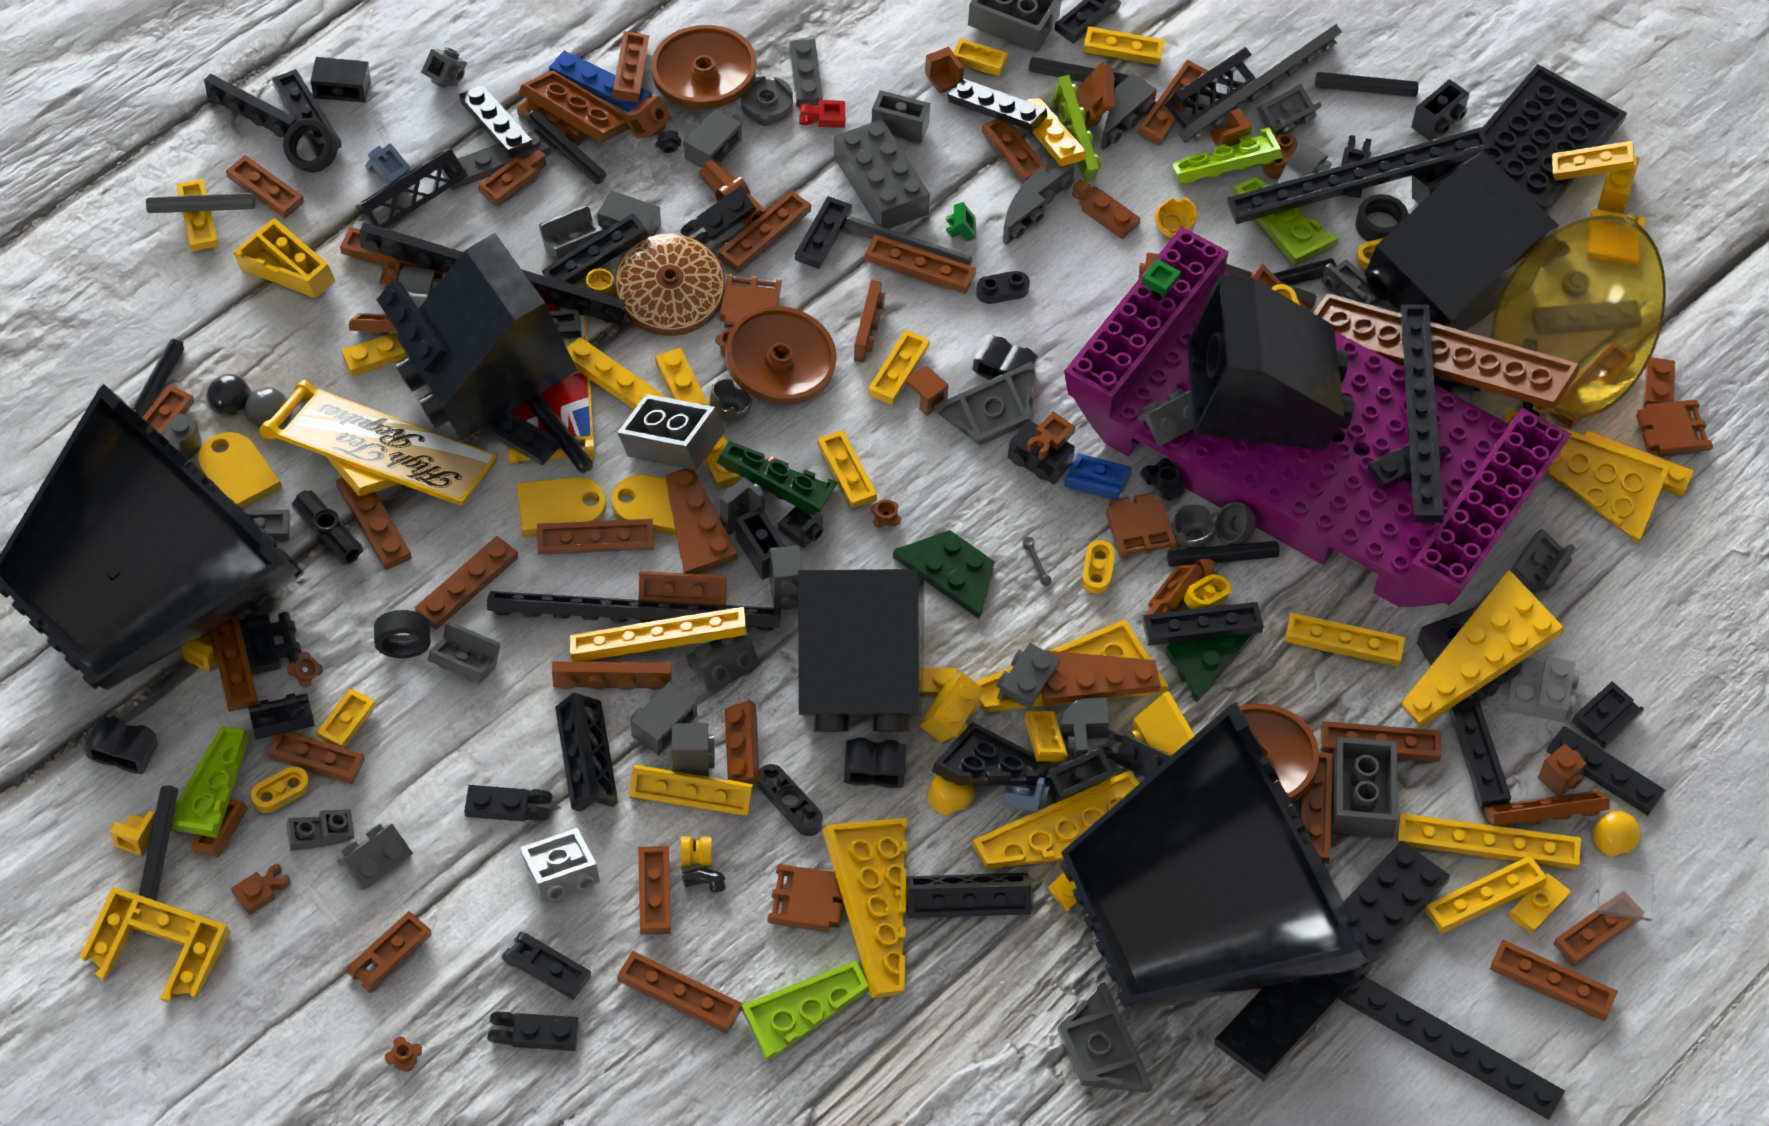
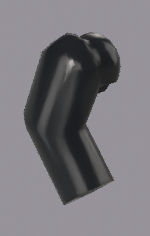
[681,867,726,893]

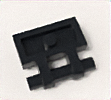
[239,612,302,675]
[248,693,315,740]

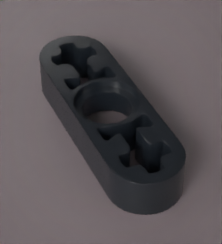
[757,764,823,836]

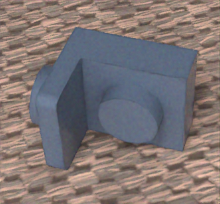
[365,143,411,185]
[1002,777,1049,812]

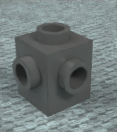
[421,47,467,88]

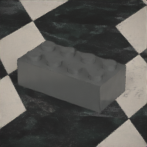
[834,119,930,229]

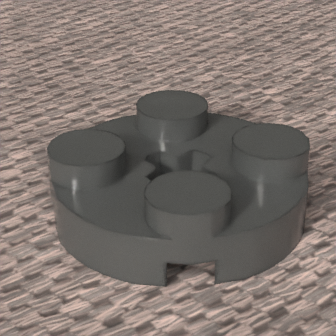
[741,76,793,126]

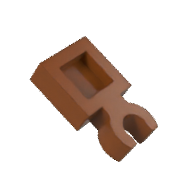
[1027,411,1076,460]
[231,864,291,915]

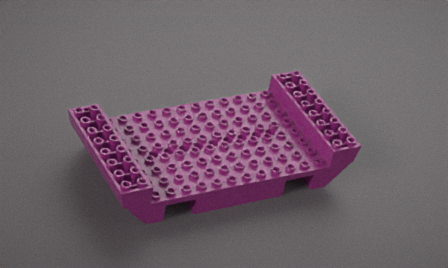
[1064,226,1572,607]

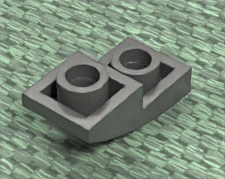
[287,809,354,851]

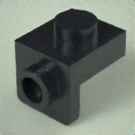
[778,506,824,548]

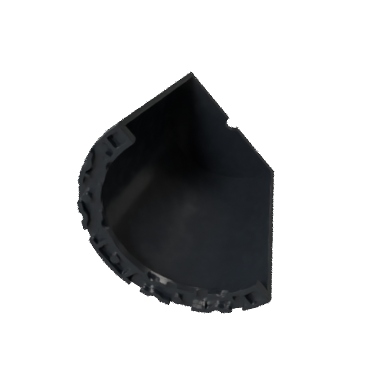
[0,384,304,690]
[1061,702,1371,1012]

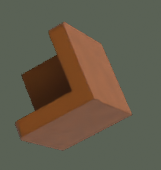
[925,46,964,93]
[1210,108,1252,146]
[906,365,949,416]

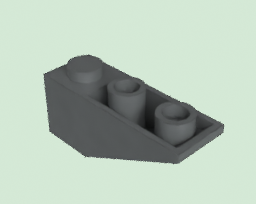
[1101,73,1157,150]

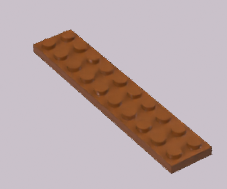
[1313,293,1579,410]

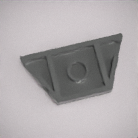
[934,362,1036,445]
[1058,982,1152,1092]

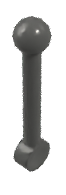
[1023,537,1052,586]

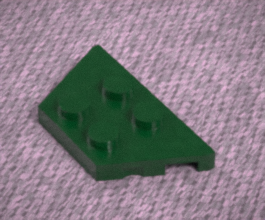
[893,530,995,619]
[1165,633,1257,702]

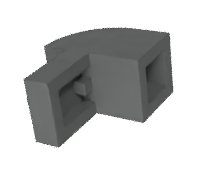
[1278,143,1332,183]
[1060,698,1109,760]

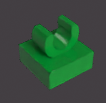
[946,202,976,241]
[1141,259,1181,298]

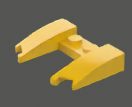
[80,886,231,1002]

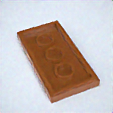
[519,70,630,143]

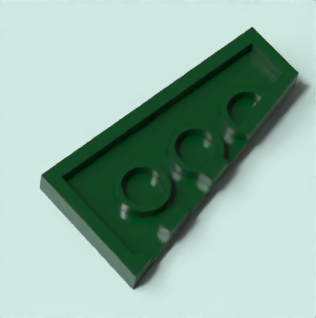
[716,441,838,516]

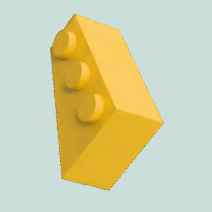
[233,218,335,299]

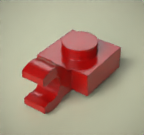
[799,100,846,128]

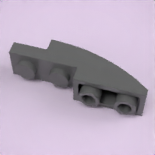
[1003,164,1075,245]

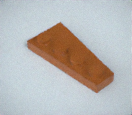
[666,468,738,574]
[1041,650,1161,705]

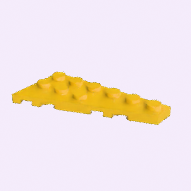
[1505,409,1670,544]
[1402,570,1564,728]
[976,619,1168,713]
[972,770,1140,870]
[823,817,908,998]

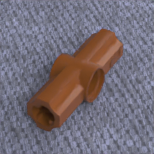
[699,159,766,227]

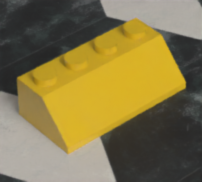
[1130,691,1195,755]

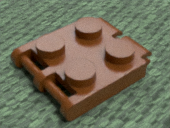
[1077,61,1116,131]
[720,274,782,329]
[1636,400,1713,456]
[1106,492,1177,559]
[767,864,844,932]

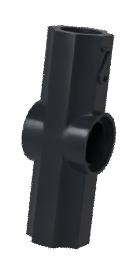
[292,490,363,565]

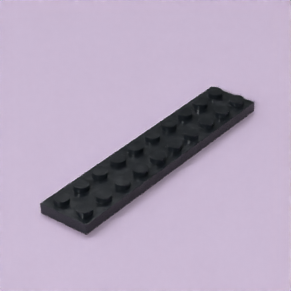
[1214,841,1451,1082]

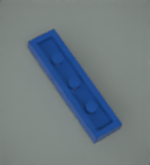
[549,50,652,112]

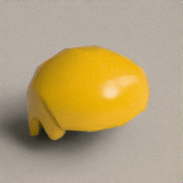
[1155,197,1198,238]
[927,775,976,816]
[1592,811,1641,857]

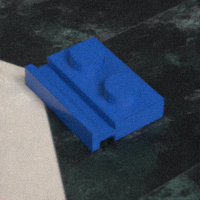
[1064,453,1132,501]

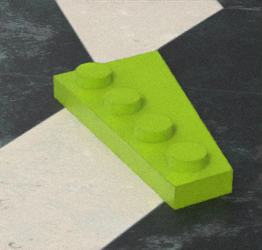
[1051,75,1101,182]
[1172,127,1282,184]
[1233,176,1339,266]
[171,726,250,838]
[742,960,869,1063]

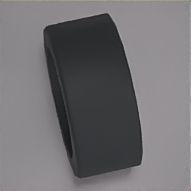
[283,118,338,173]
[1355,194,1409,242]
[374,610,431,659]

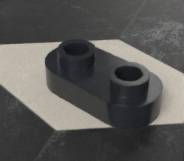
[976,271,1030,304]

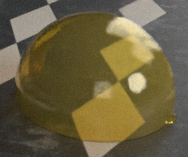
[1491,213,1666,418]

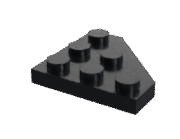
[931,722,1051,785]

